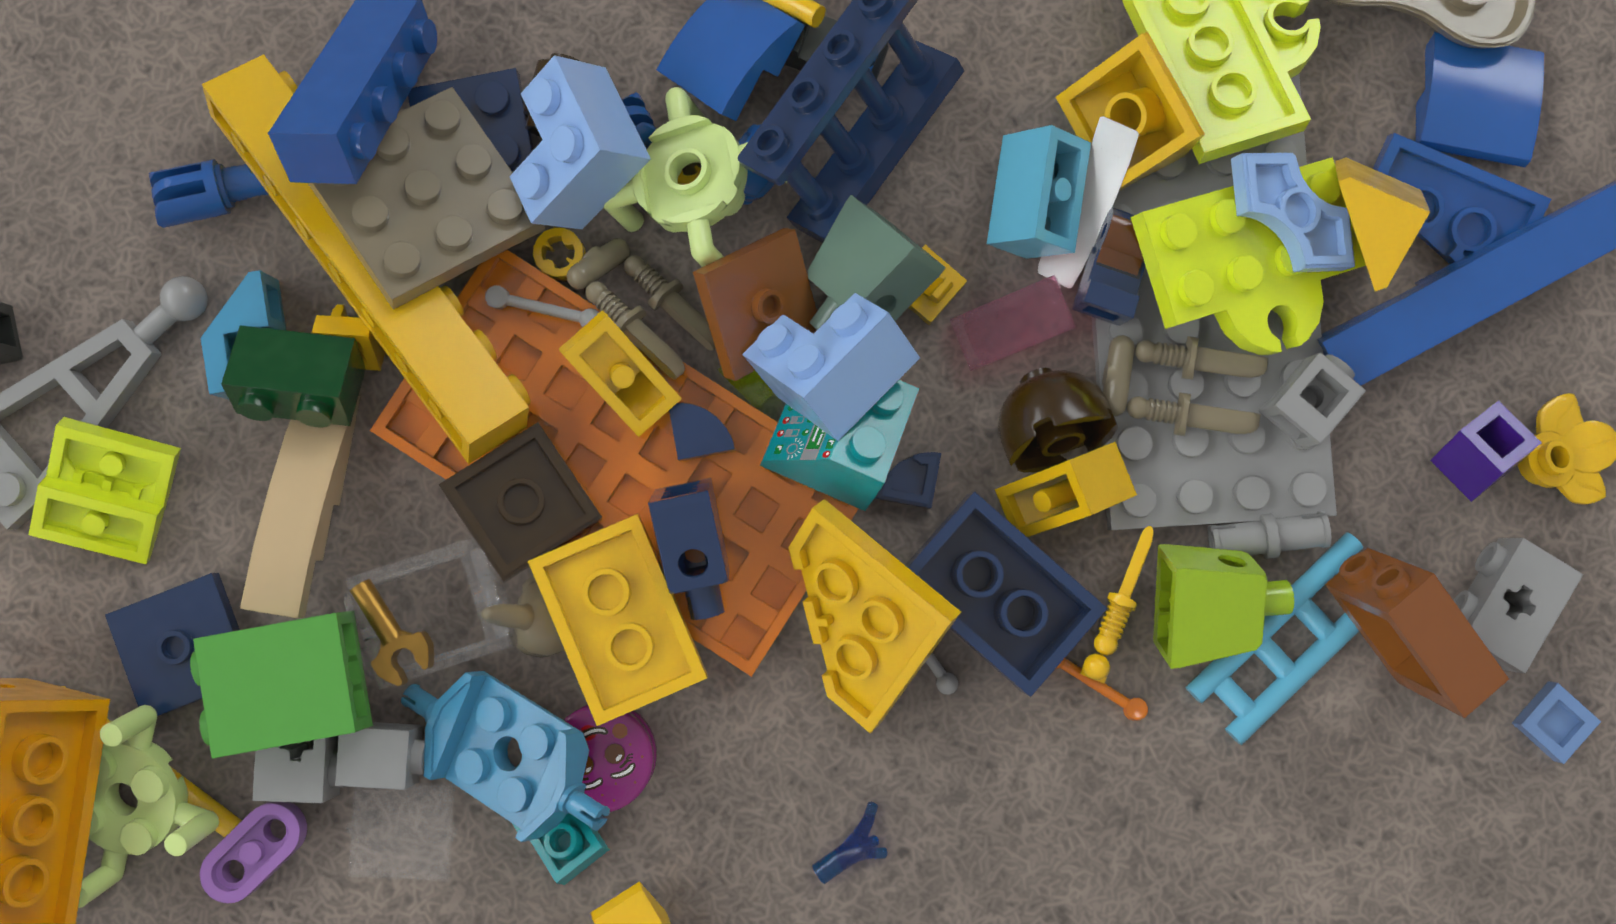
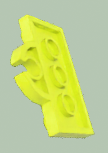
[1122,0,1321,164]
[1130,157,1366,355]

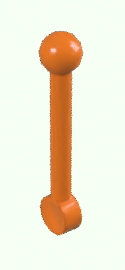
[1056,657,1148,721]

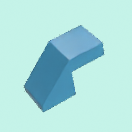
[201,270,286,400]

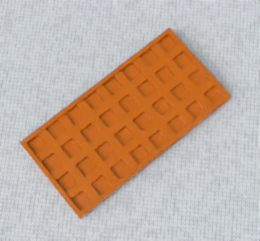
[370,250,859,677]

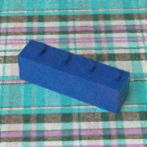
[268,0,437,184]

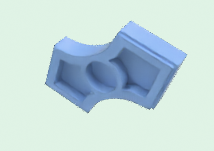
[1231,153,1355,272]

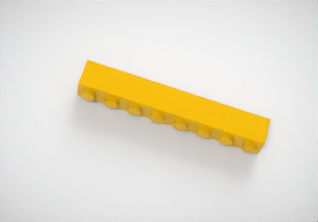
[202,54,531,464]

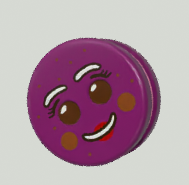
[564,704,657,812]

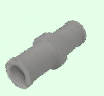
[1208,511,1332,559]

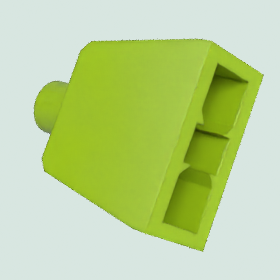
[1153,544,1294,669]

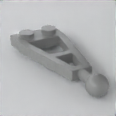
[0,276,208,529]

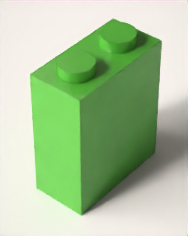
[190,611,373,759]

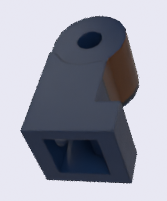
[1071,208,1145,326]

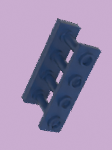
[738,0,964,243]

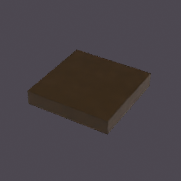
[439,422,602,583]

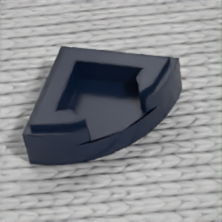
[669,403,736,462]
[875,452,941,509]

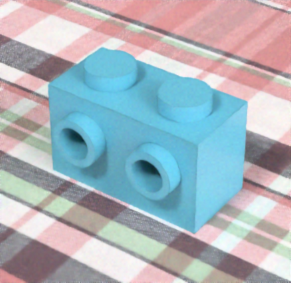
[987,125,1091,259]

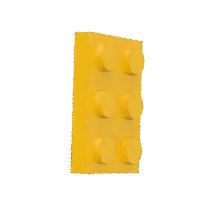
[528,514,708,726]

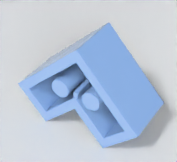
[509,55,651,229]
[742,293,920,441]

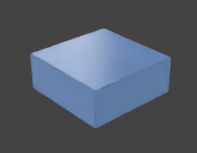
[1512,681,1601,764]

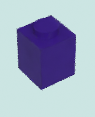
[1430,400,1542,502]

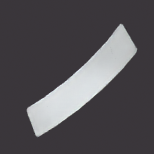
[1038,116,1139,288]

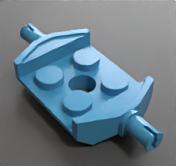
[401,671,610,842]

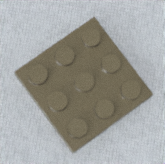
[308,87,545,310]

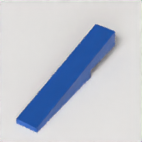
[1317,181,1616,386]

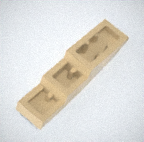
[240,396,360,618]

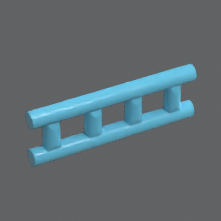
[1185,532,1363,745]

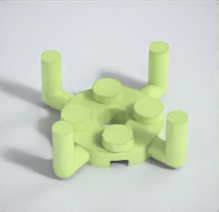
[604,87,788,267]
[78,705,219,908]

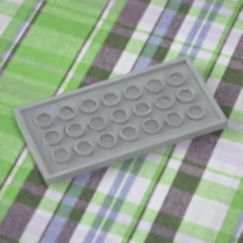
[1087,74,1337,531]

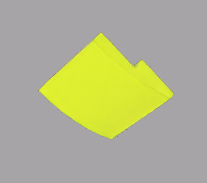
[28,417,181,564]

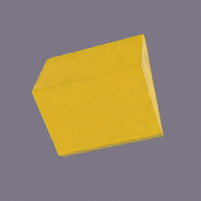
[1056,32,1205,191]
[1335,157,1430,291]

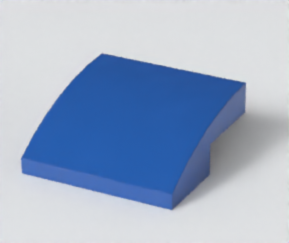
[656,0,805,121]
[1416,32,1544,167]

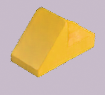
[559,310,682,437]

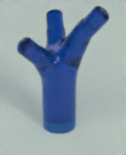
[812,802,888,884]

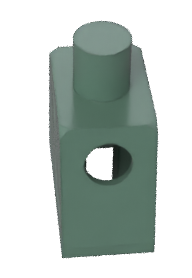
[808,195,946,330]

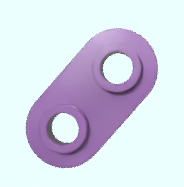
[200,802,307,903]

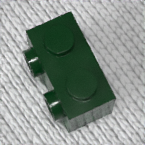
[221,325,366,428]

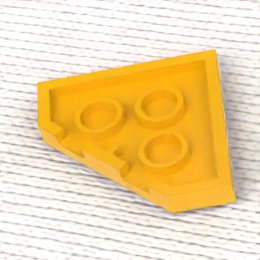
[788,499,961,734]

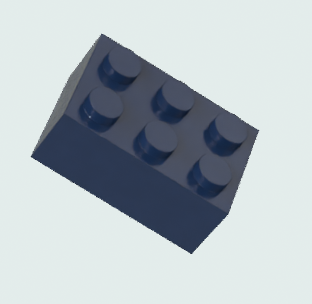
[905,491,1108,697]

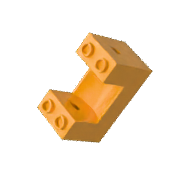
[0,678,110,924]

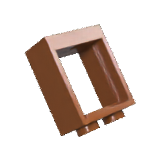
[1325,547,1509,718]

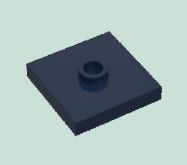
[105,573,240,717]

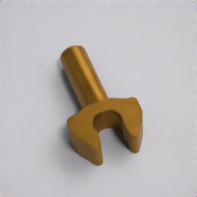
[350,579,434,686]

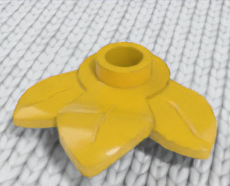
[1518,393,1616,505]

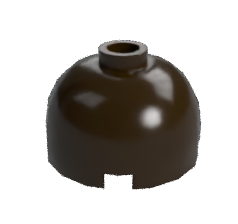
[998,368,1118,473]

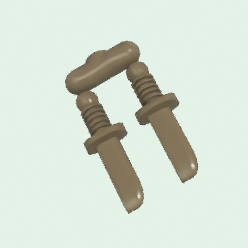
[567,238,715,379]
[1102,335,1268,436]

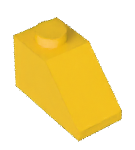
[995,442,1137,537]

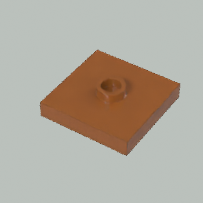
[693,228,817,381]

